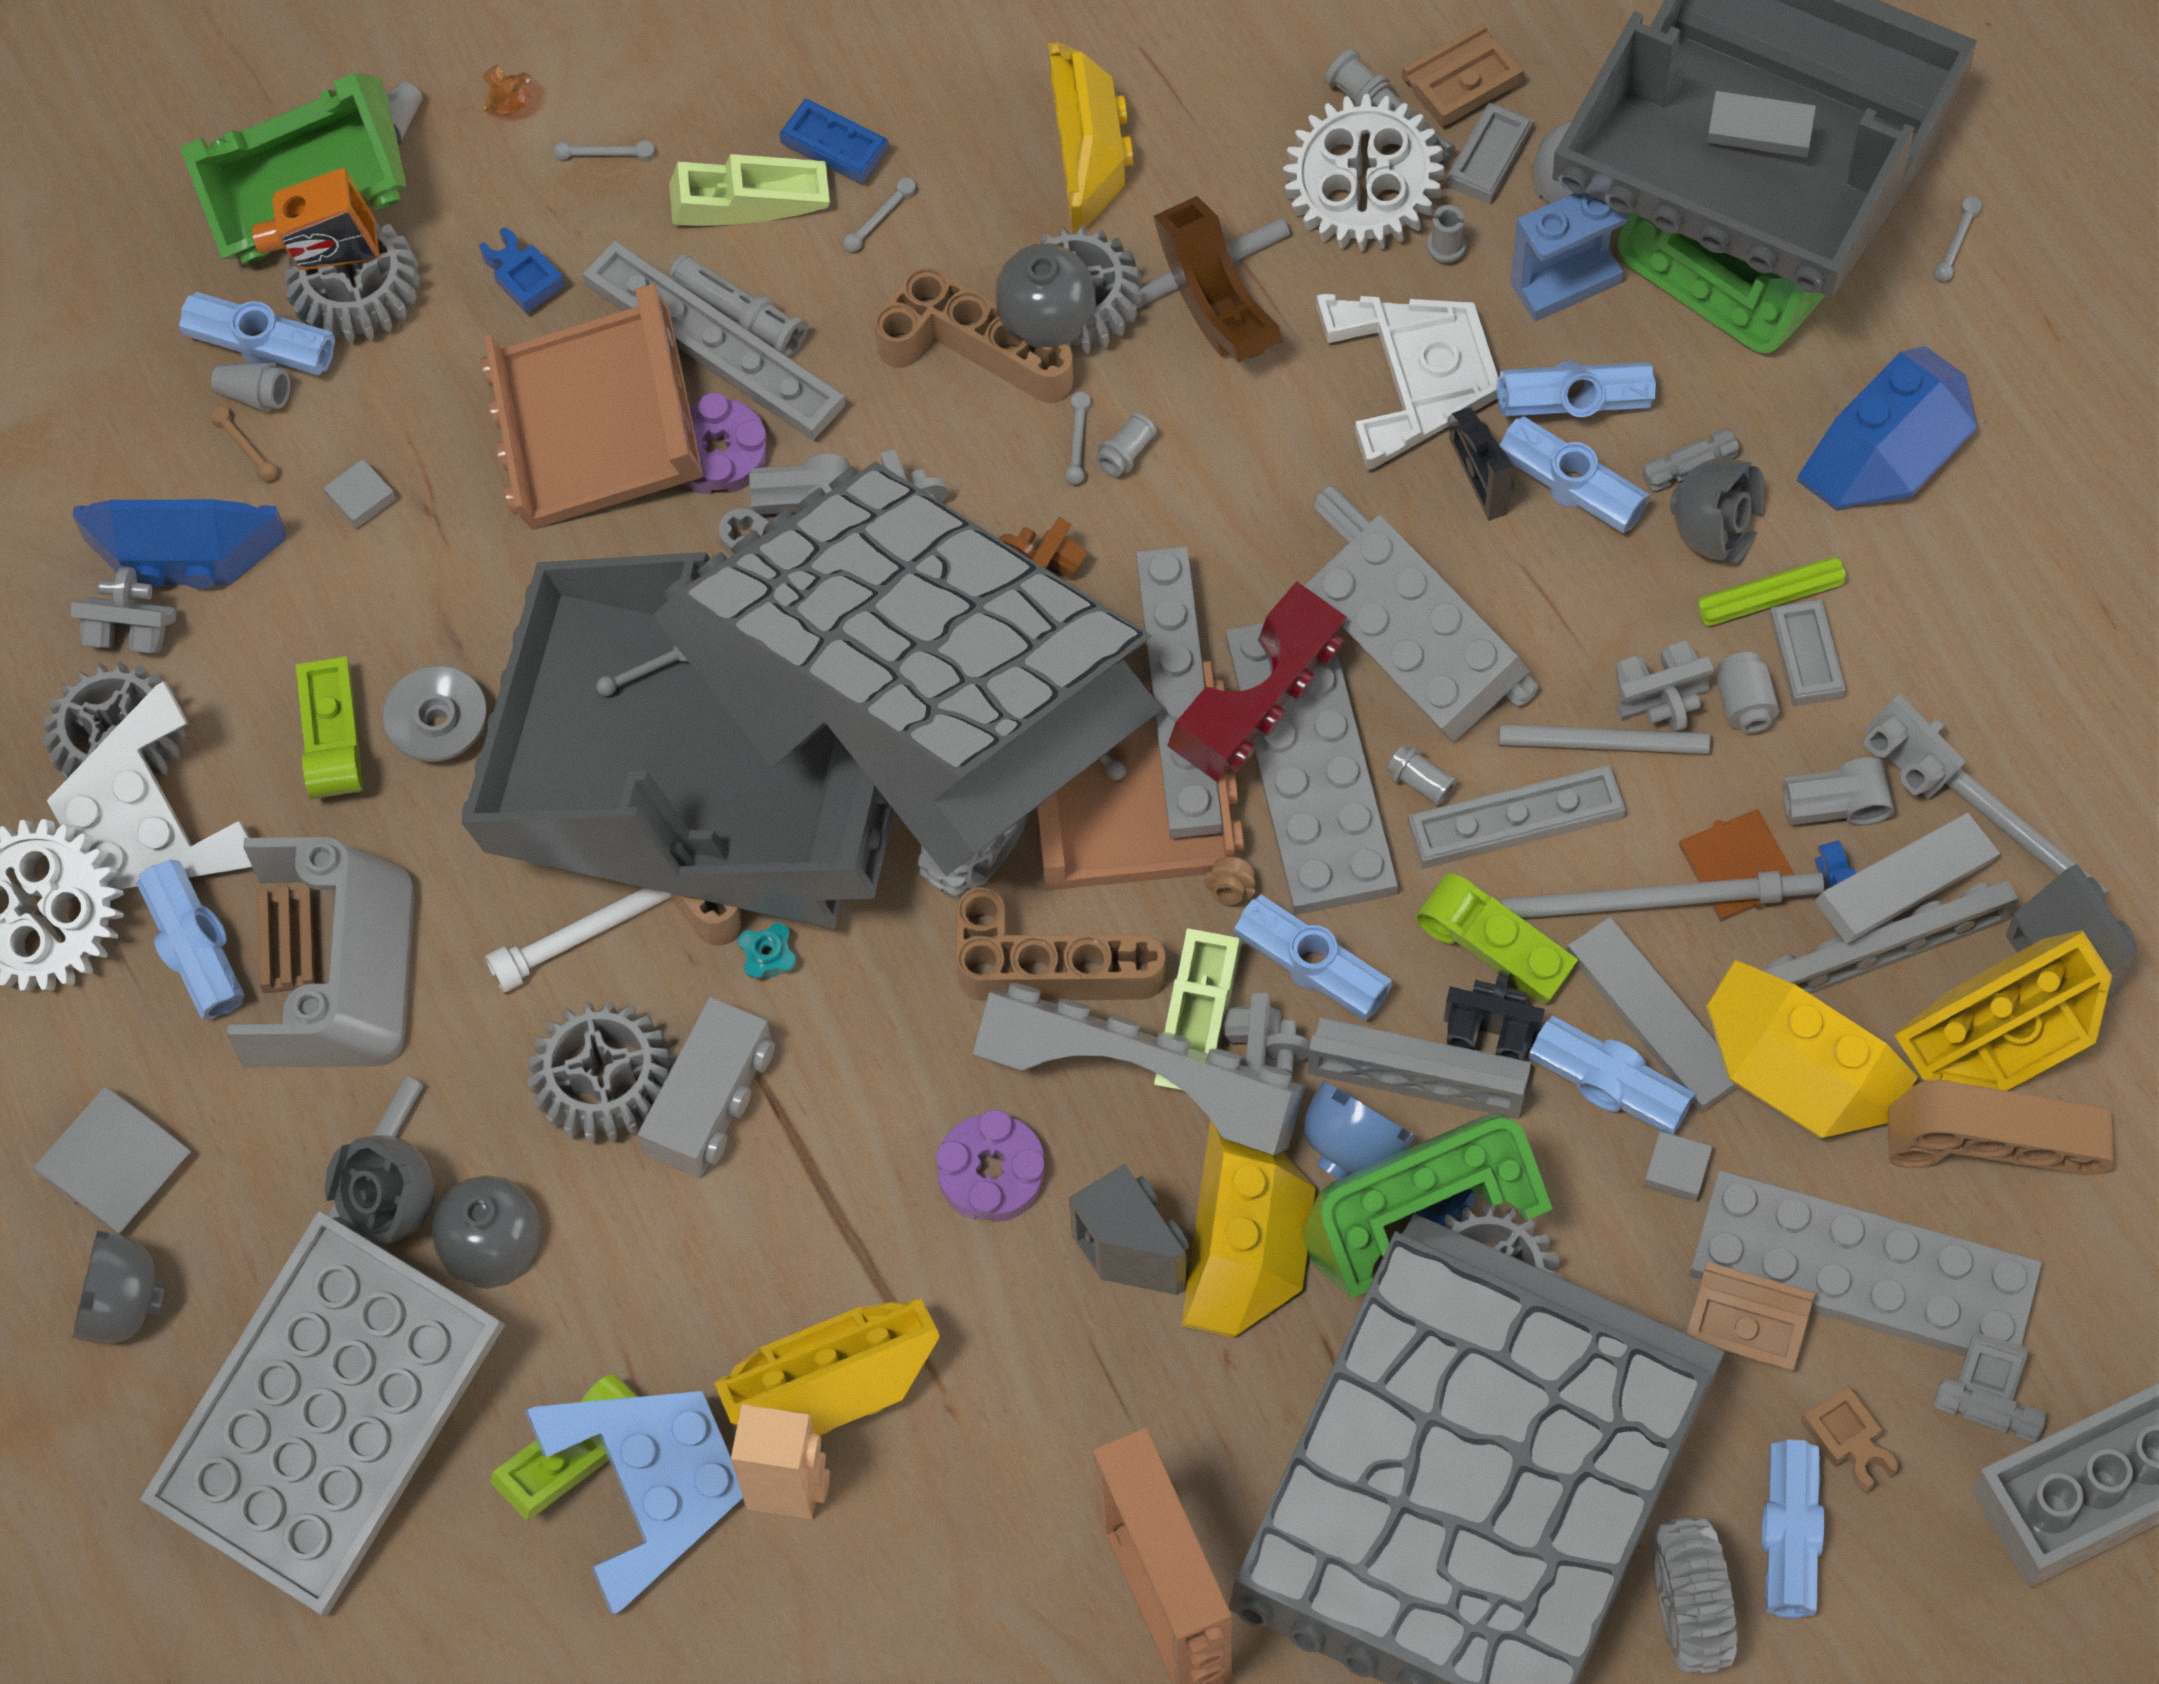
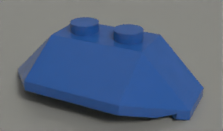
[1797,346,1977,511]
[73,499,286,589]

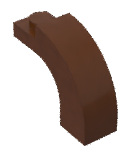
[1153,196,1283,363]

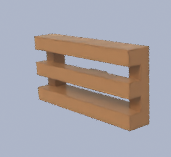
[257,884,316,993]

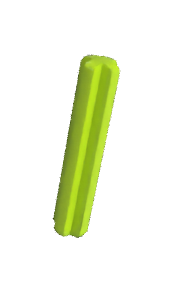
[1696,556,1846,626]

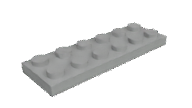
[1226,623,1398,915]
[1689,1170,2042,1356]

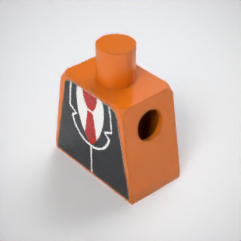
[252,168,380,270]

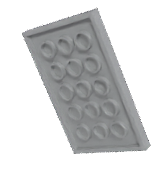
[139,1211,506,1616]

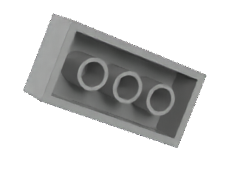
[1305,514,1530,743]
[1971,1383,2159,1588]

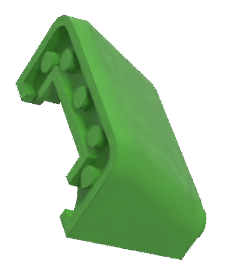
[179,73,407,265]
[1617,213,1826,353]
[1303,1113,1553,1299]

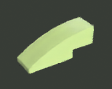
[669,154,830,226]
[1154,928,1242,1091]

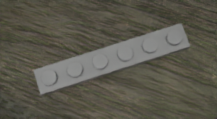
[582,240,845,441]
[1136,547,1222,839]
[1713,880,2018,994]

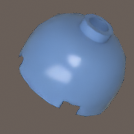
[1304,1080,1416,1179]

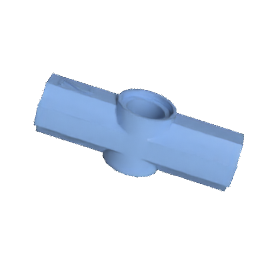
[179,292,335,376]
[1496,360,1656,417]
[1499,416,1650,534]
[136,859,245,1020]
[1234,894,1392,1022]
[1529,1015,1695,1135]
[1761,1439,1824,1619]

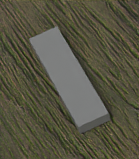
[1407,765,1626,869]
[1814,813,2000,944]
[1567,917,1739,1113]

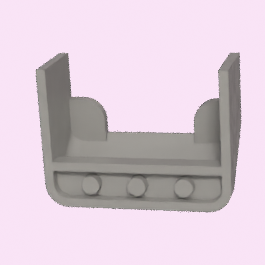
[227,837,415,1067]

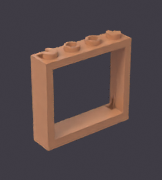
[1092,1427,1232,1684]

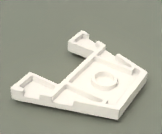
[1316,294,1498,470]
[47,682,252,889]

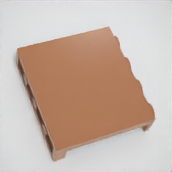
[481,283,704,530]
[1037,661,1244,891]

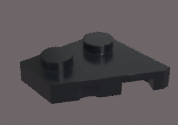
[1449,407,1514,521]

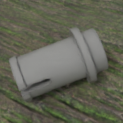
[1427,205,1466,264]
[1096,413,1157,477]
[1387,744,1457,806]

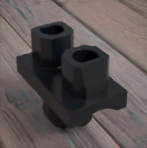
[1444,970,1545,1061]

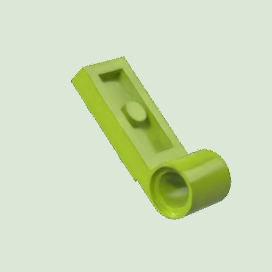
[295,656,363,800]
[1415,873,1578,1006]
[490,1373,638,1521]

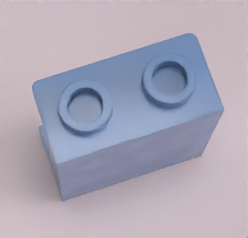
[1511,193,1629,322]

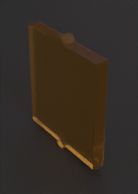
[1679,809,1794,922]

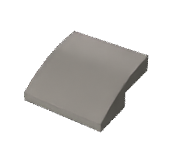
[32,1087,191,1234]

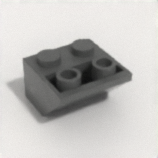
[2005,864,2138,999]
[1069,1164,1189,1295]

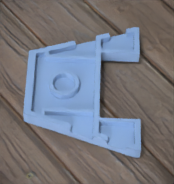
[524,1391,743,1614]

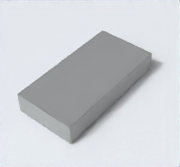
[1707,91,1816,157]
[1446,102,1534,204]
[1769,599,1846,706]

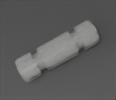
[1642,429,1739,491]
[1934,1378,2046,1442]

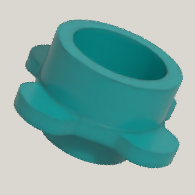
[738,923,796,979]

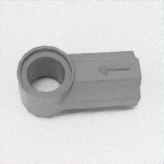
[749,454,850,514]
[1782,757,1894,826]

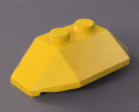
[1048,42,1133,234]
[1894,930,2112,1091]
[1705,960,1918,1138]
[1181,1121,1316,1339]
[714,1298,940,1435]

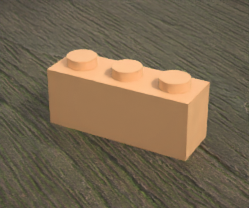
[731,1404,830,1520]

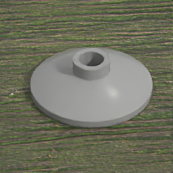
[383,666,487,762]

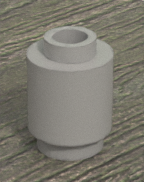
[1716,652,1779,733]

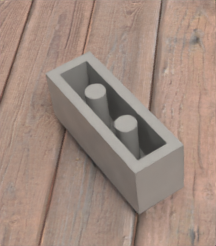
[637,997,775,1178]

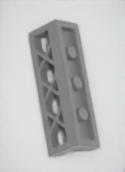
[1308,1018,1531,1119]

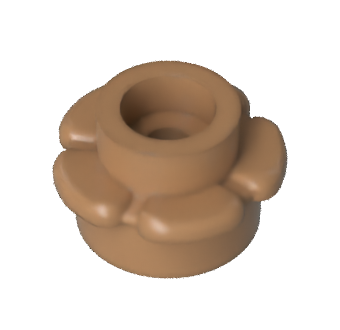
[1204,857,1255,905]

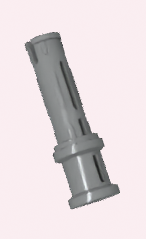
[1324,49,1455,165]
[669,254,809,358]

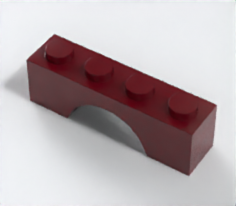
[1167,581,1347,783]

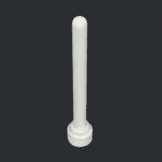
[484,887,671,994]

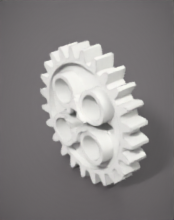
[1283,94,1445,252]
[0,819,124,992]

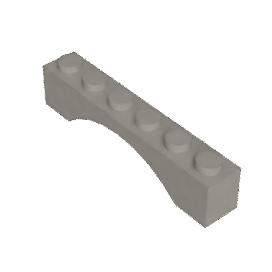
[973,983,1306,1155]

